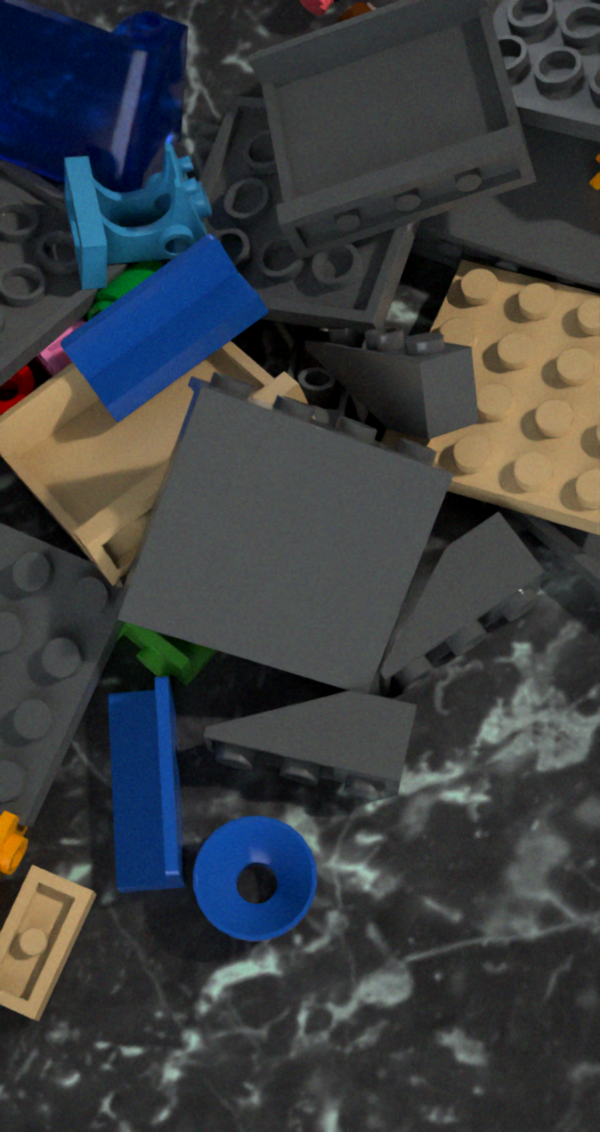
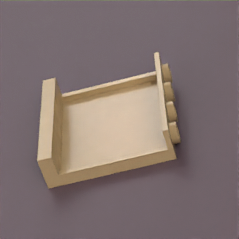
[0,341,316,586]

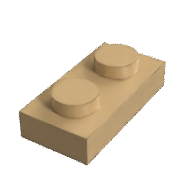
[0,865,96,1022]

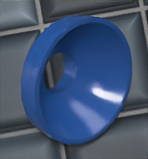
[193,816,317,942]

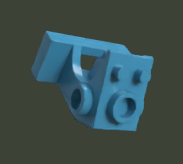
[64,142,213,290]

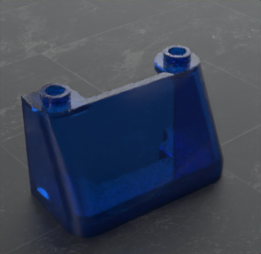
[0,0,188,192]

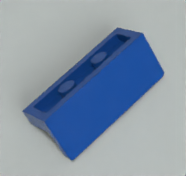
[61,234,269,423]
[108,676,186,893]

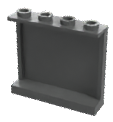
[248,0,537,260]
[410,124,600,294]
[110,372,453,693]

